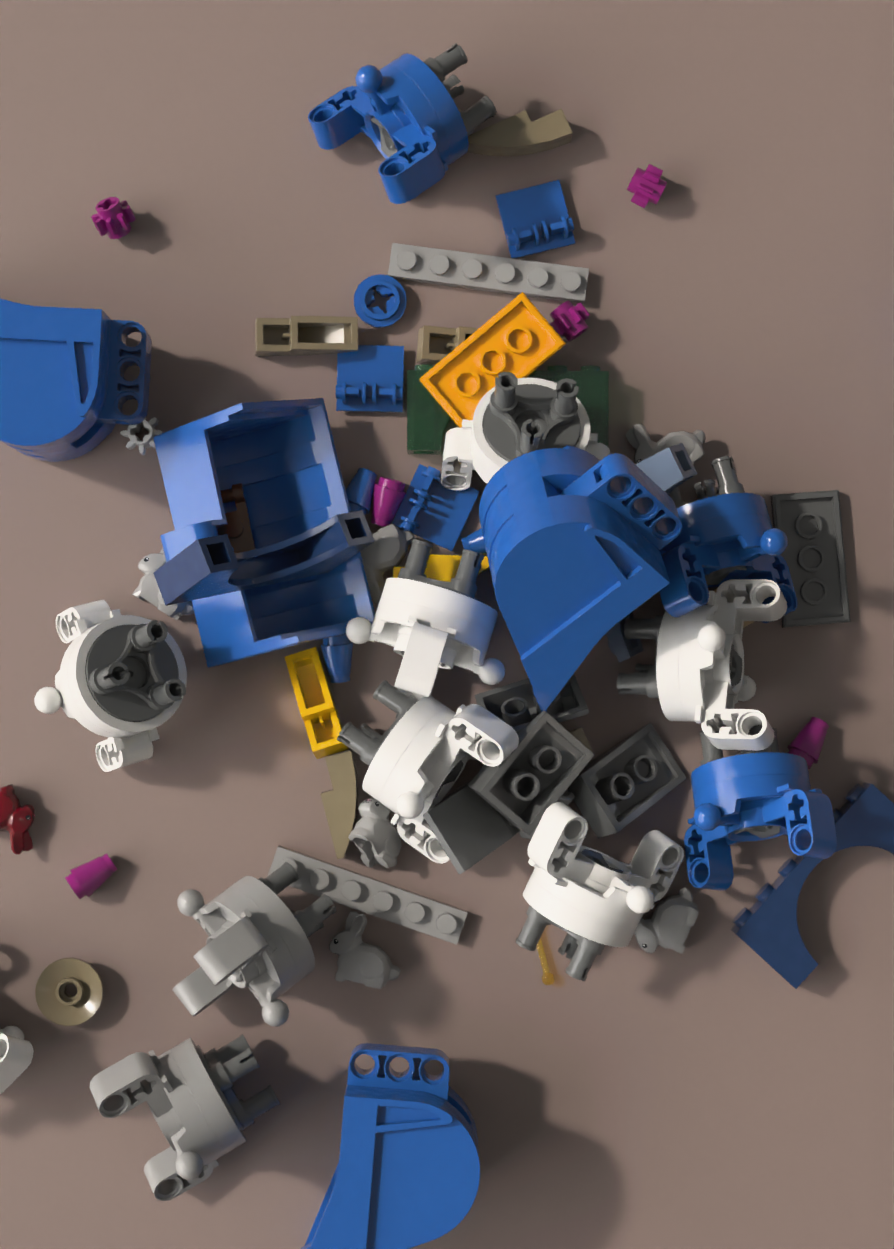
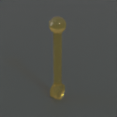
[536,938,555,986]

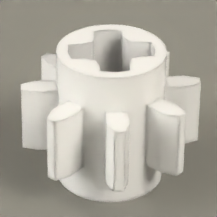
[120,417,163,455]

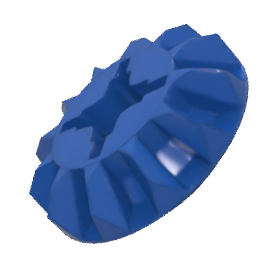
[354,274,407,329]

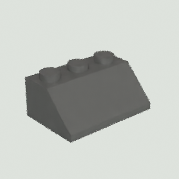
[475,674,589,734]

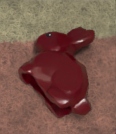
[0,784,35,855]

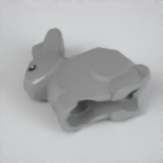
[626,423,706,464]
[360,524,416,604]
[132,548,194,620]
[348,798,402,868]
[634,887,699,954]
[329,911,401,989]

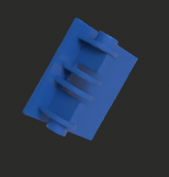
[495,180,576,259]
[336,345,404,412]
[392,464,480,551]

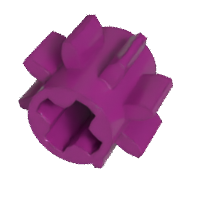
[627,164,667,208]
[91,197,136,239]
[549,300,590,342]

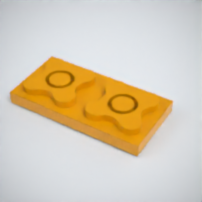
[419,292,566,428]

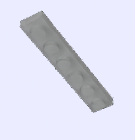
[388,243,589,304]
[268,846,468,945]

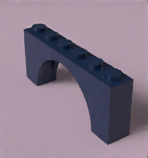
[153,510,375,606]
[731,782,894,989]

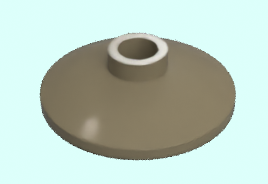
[35,958,103,1026]

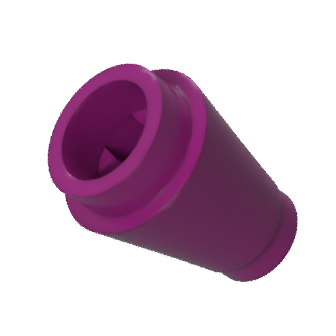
[371,476,406,527]
[787,717,829,769]
[65,853,118,899]

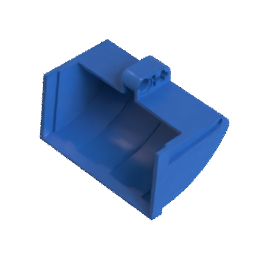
[153,398,375,668]

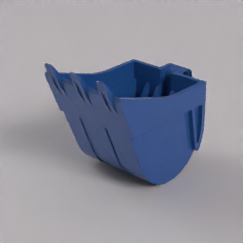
[0,298,152,462]
[479,446,682,712]
[301,1043,480,1249]

